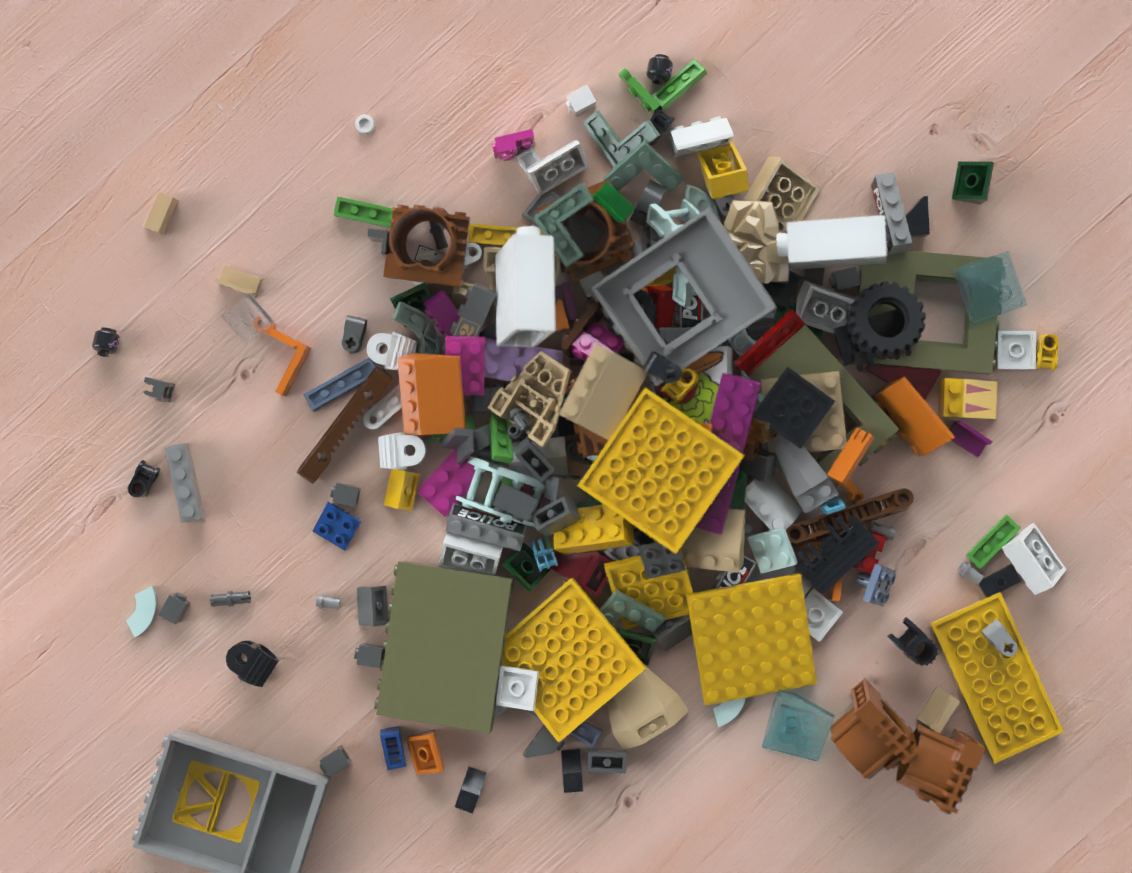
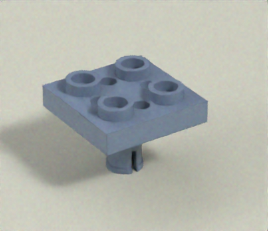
[856,564,896,607]

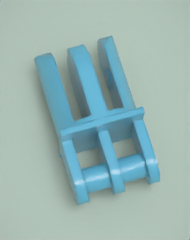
[530,535,558,572]

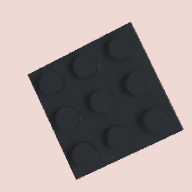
[753,367,835,449]

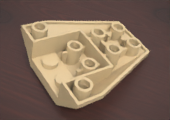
[606,667,688,750]

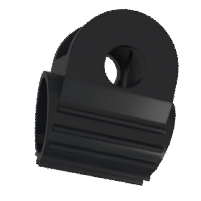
[887,617,938,666]
[226,640,279,687]

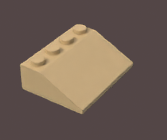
[743,156,820,233]
[559,343,647,440]
[681,508,745,573]

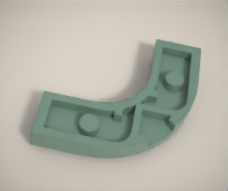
[392,302,440,355]

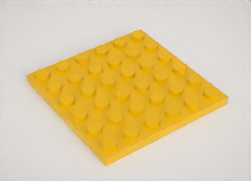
[578,388,744,554]
[686,573,817,705]
[502,578,647,743]

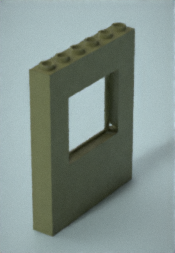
[851,249,1004,375]
[748,324,899,488]

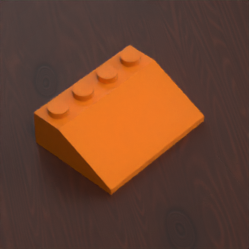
[397,353,466,435]
[871,377,955,457]

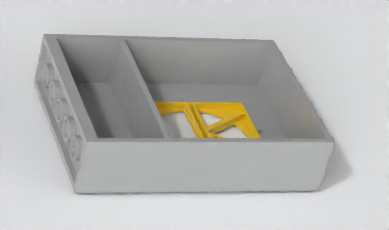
[132,728,331,873]

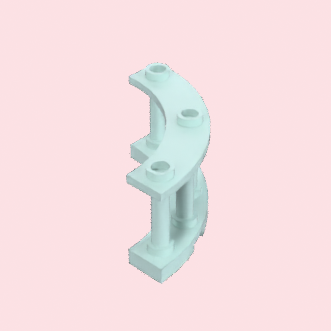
[646,199,700,307]
[456,456,552,528]

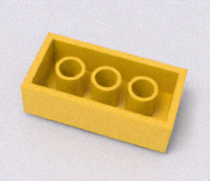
[554,505,634,554]

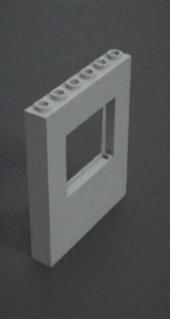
[591,207,777,386]

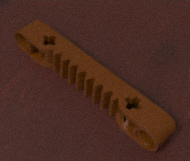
[296,366,393,484]
[786,488,914,547]

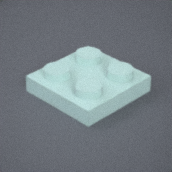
[747,527,798,574]

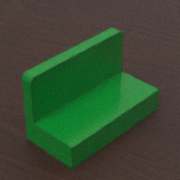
[592,181,636,223]

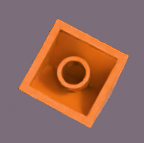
[548,299,571,337]
[406,729,445,775]

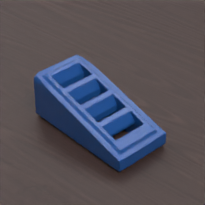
[380,726,406,770]

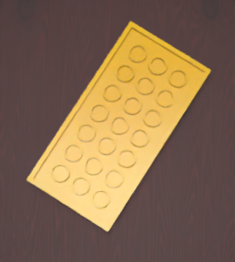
[929,592,1064,764]

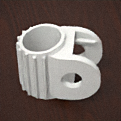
[367,332,418,371]
[378,432,427,470]

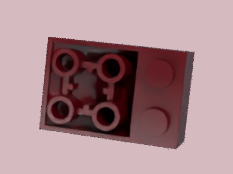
[550,550,613,597]

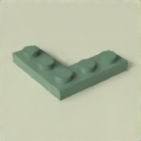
[583,111,660,167]
[603,141,685,192]
[533,183,594,267]
[599,590,664,632]

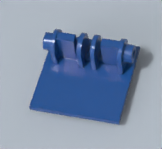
[313,502,362,551]

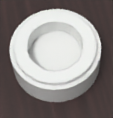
[355,115,375,135]

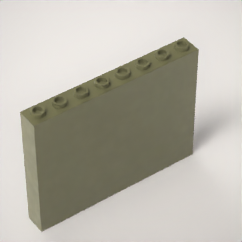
[374,561,514,733]

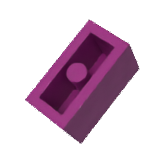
[424,290,460,336]

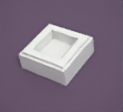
[516,147,541,174]

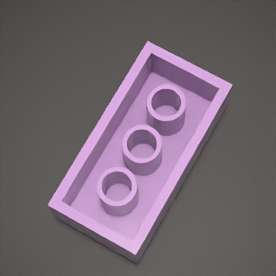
[485,338,564,382]

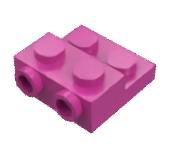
[492,129,535,161]
[571,322,625,361]

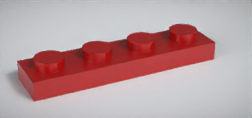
[734,309,805,376]

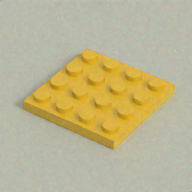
[604,547,694,629]

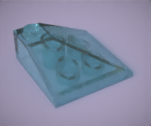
[953,251,1027,324]
[762,689,835,762]

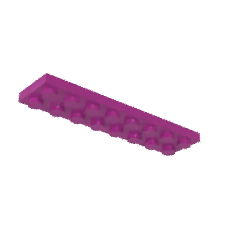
[695,372,762,535]

